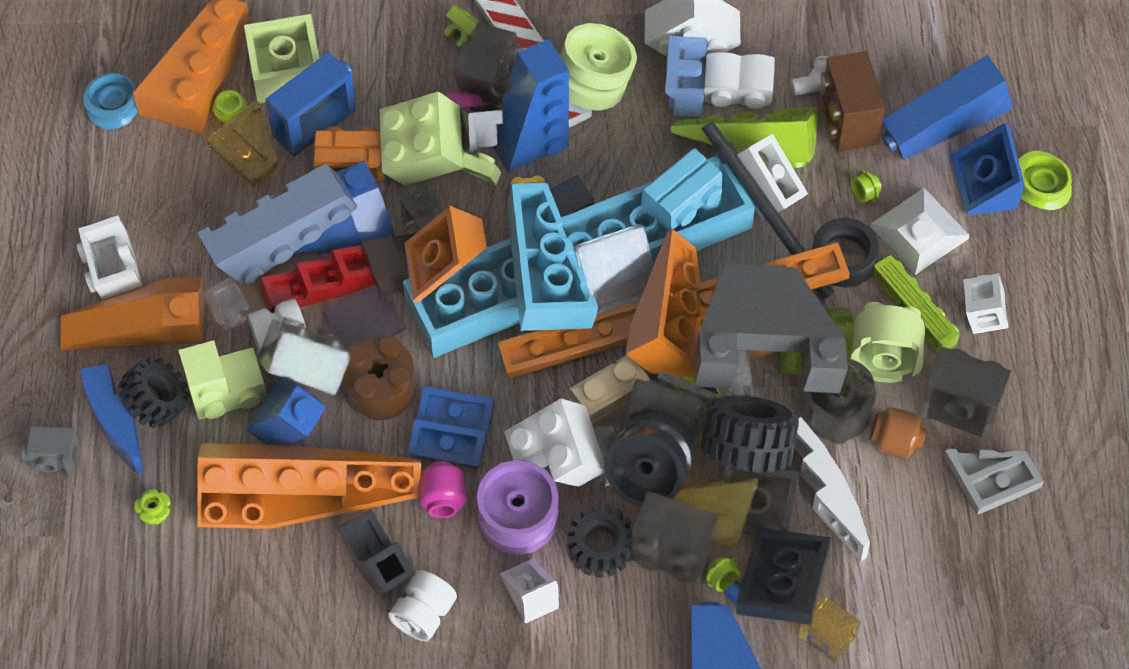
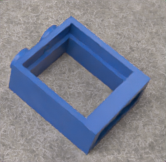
[265,52,356,157]

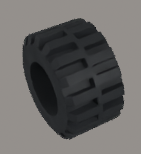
[701,395,799,472]

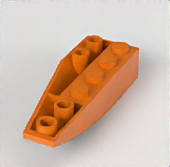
[197,443,421,529]

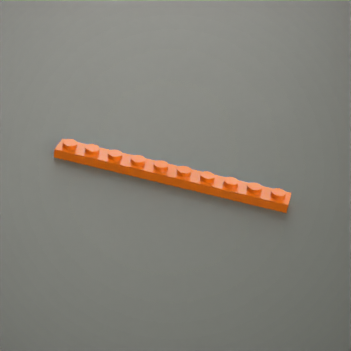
[498,242,849,379]

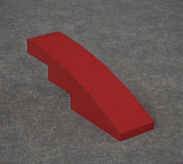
[259,239,408,313]

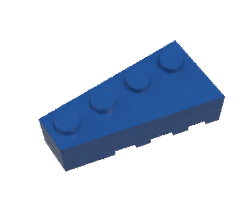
[492,39,569,173]

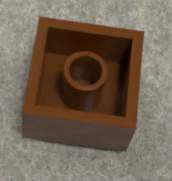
[818,51,885,152]

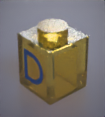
[799,596,860,663]

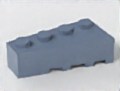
[197,164,358,286]

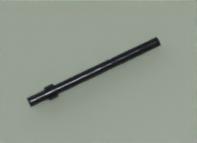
[701,121,835,300]

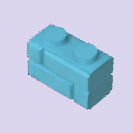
[641,149,723,231]

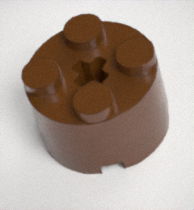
[341,336,416,420]

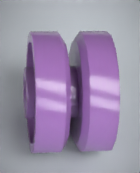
[476,460,559,555]

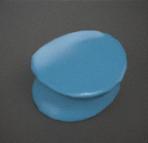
[83,73,138,130]

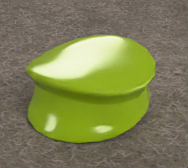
[1018,151,1072,210]

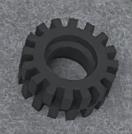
[119,357,189,428]
[567,504,634,577]

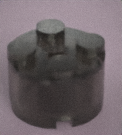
[800,358,876,444]

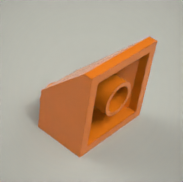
[404,206,487,302]

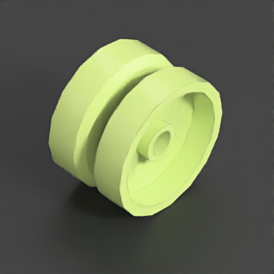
[560,23,637,111]

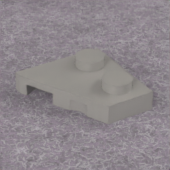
[944,449,1044,515]

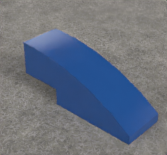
[80,364,144,473]

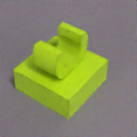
[444,5,490,49]

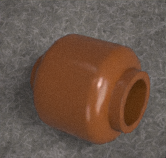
[870,407,926,459]

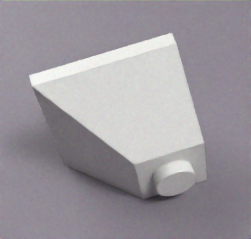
[870,188,969,275]

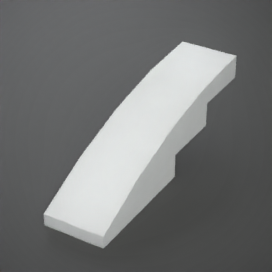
[794,417,870,562]

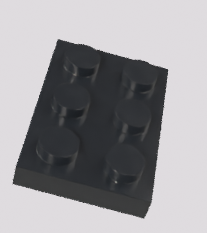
[736,528,831,625]

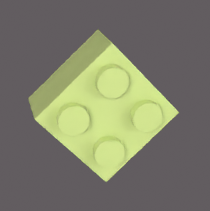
[244,14,319,103]
[379,92,463,186]

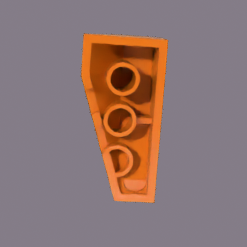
[626,229,705,378]

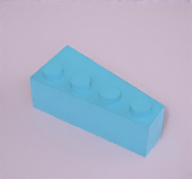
[507,183,598,331]

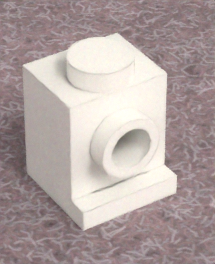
[964,273,1009,334]

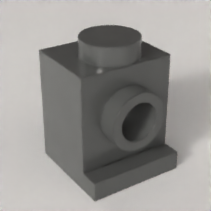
[21,426,80,477]

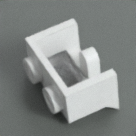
[77,215,143,301]

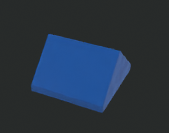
[951,123,1024,215]

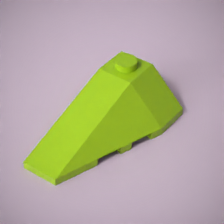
[671,107,818,168]

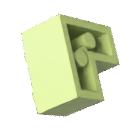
[179,340,267,420]

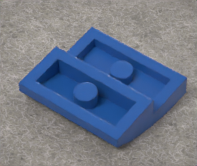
[408,386,495,468]

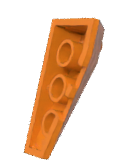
[60,276,204,351]

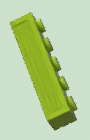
[871,255,960,356]

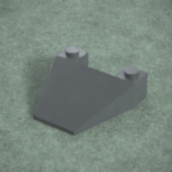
[693,263,848,393]

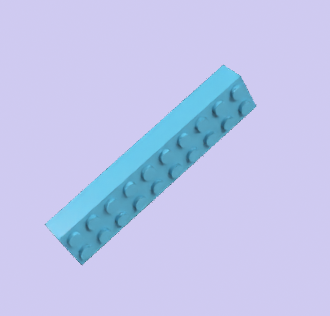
[403,156,755,358]

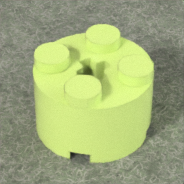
[850,302,925,383]

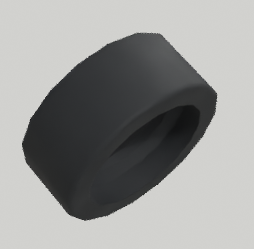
[812,217,879,288]

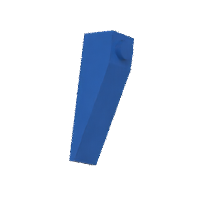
[292,161,395,257]

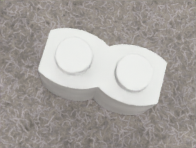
[704,52,775,109]

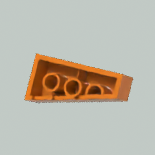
[133,0,251,133]

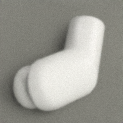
[791,56,829,96]

